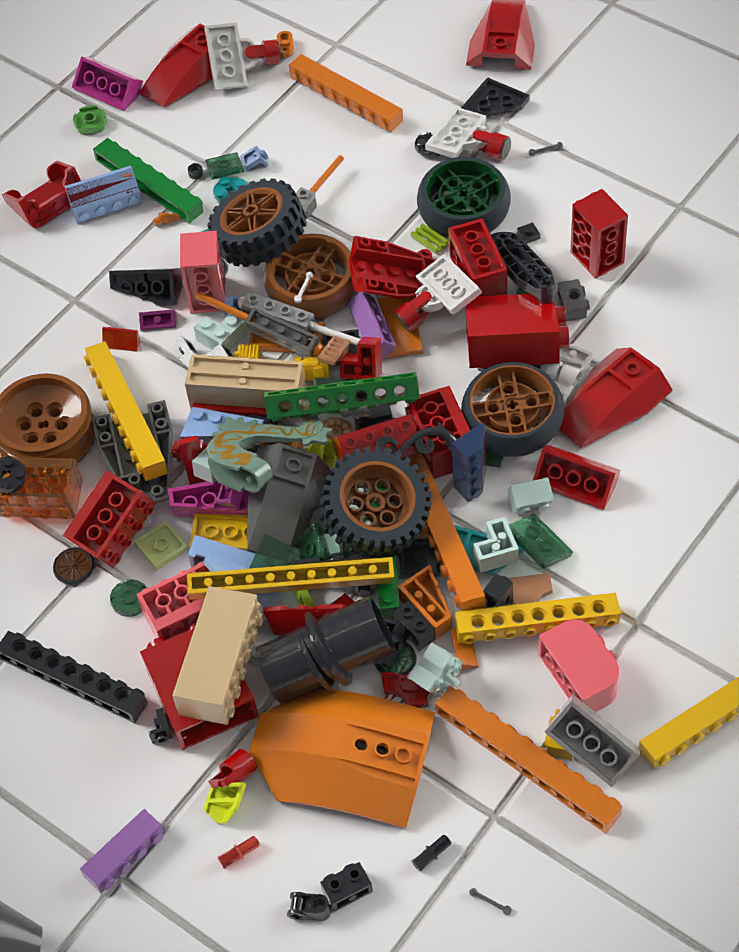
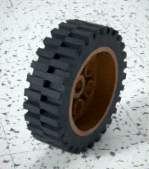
[320,446,431,558]

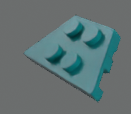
[454,525,525,576]

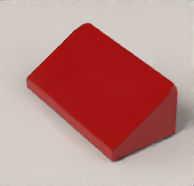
[102,327,141,352]

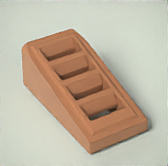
[317,336,350,366]

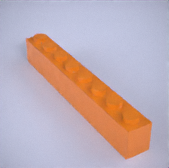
[289,54,403,132]

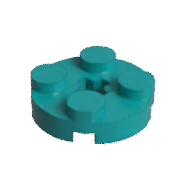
[213,176,246,204]

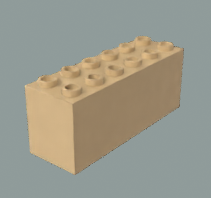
[185,354,306,419]
[172,586,263,725]

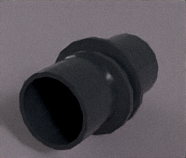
[255,596,396,704]

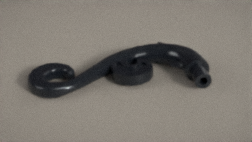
[376,422,457,456]

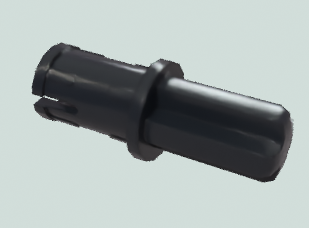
[411,835,452,872]

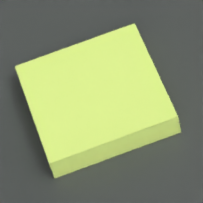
[134,520,189,571]

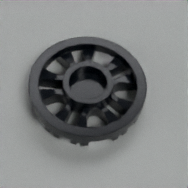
[414,132,441,157]

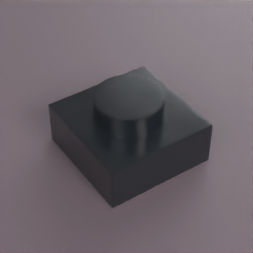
[517,222,540,244]

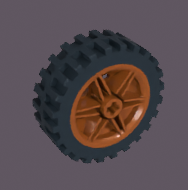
[207,178,307,267]

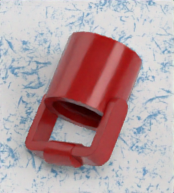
[208,749,257,788]

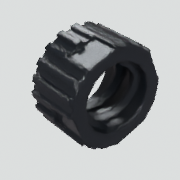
[187,163,203,179]

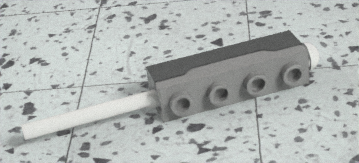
[238,292,361,346]

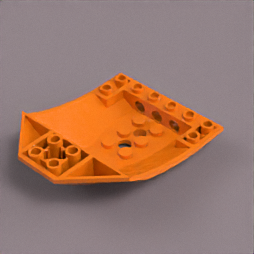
[249,689,435,829]

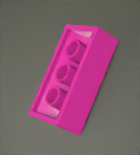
[72,56,143,111]

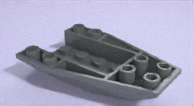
[92,400,173,503]
[247,443,330,563]

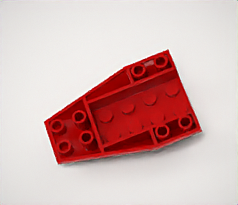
[466,0,535,70]
[139,23,213,108]
[349,236,436,299]
[559,347,673,448]

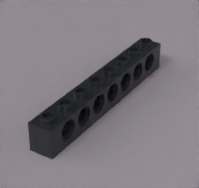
[0,630,148,724]

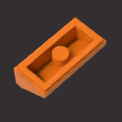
[450,629,479,671]

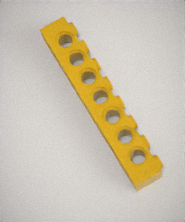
[454,592,621,644]

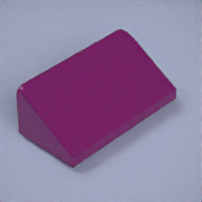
[139,309,176,331]
[215,484,245,509]

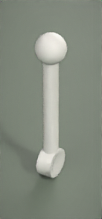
[294,272,313,303]

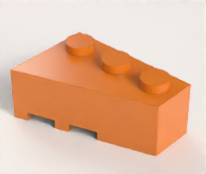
[398,565,452,640]

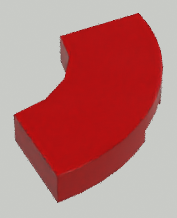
[381,672,429,708]

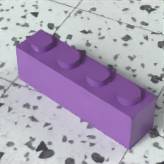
[348,292,396,361]
[80,808,165,894]

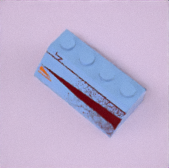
[65,166,142,224]

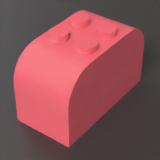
[538,620,619,712]

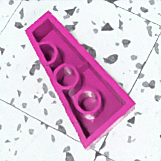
[168,480,248,517]

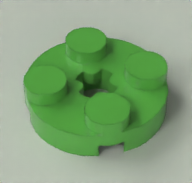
[73,105,107,135]

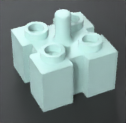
[408,642,463,696]

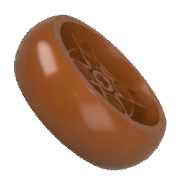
[263,233,356,319]

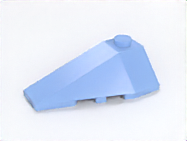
[203,552,282,619]

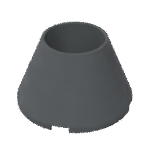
[0,901,43,952]

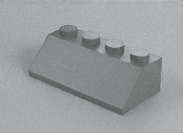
[545,694,640,787]

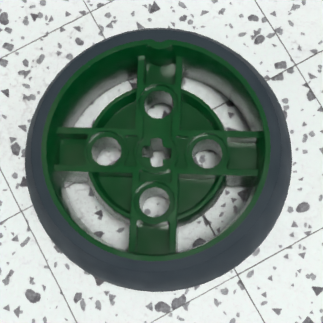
[417,157,511,238]

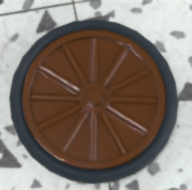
[53,547,94,585]

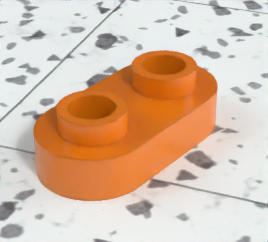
[276,31,294,58]

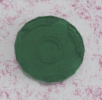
[110,579,147,617]

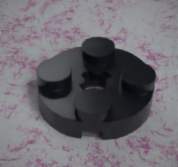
[0,456,27,494]

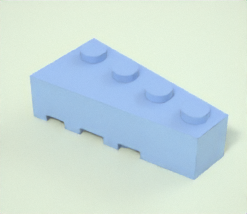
[180,407,264,443]
[188,535,275,569]

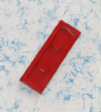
[178,435,205,485]

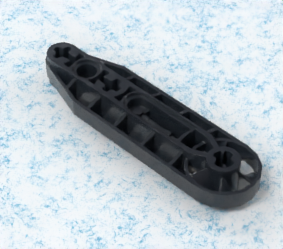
[490,232,556,304]

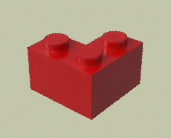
[340,337,382,379]

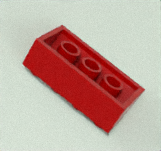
[532,445,621,510]

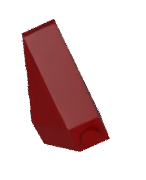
[263,604,346,636]

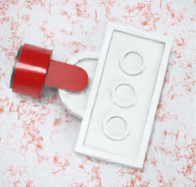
[205,22,281,90]
[425,107,511,161]
[394,254,482,332]

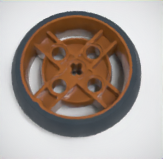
[461,362,564,457]

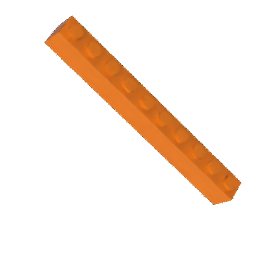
[400,453,486,611]
[435,686,622,834]

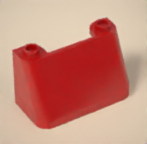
[2,160,81,228]

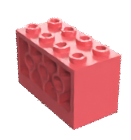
[180,231,226,314]
[137,562,211,639]

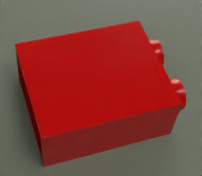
[465,294,569,368]
[140,621,259,750]

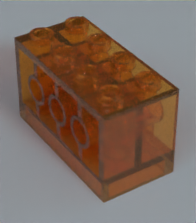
[0,457,83,519]

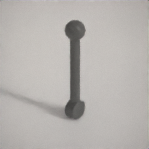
[528,142,563,156]
[469,888,512,915]

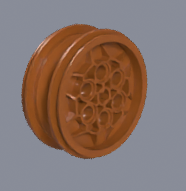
[0,373,95,476]

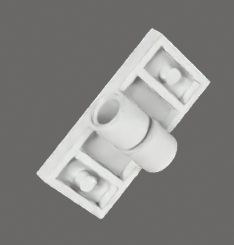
[533,344,594,406]

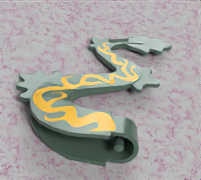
[206,398,372,493]

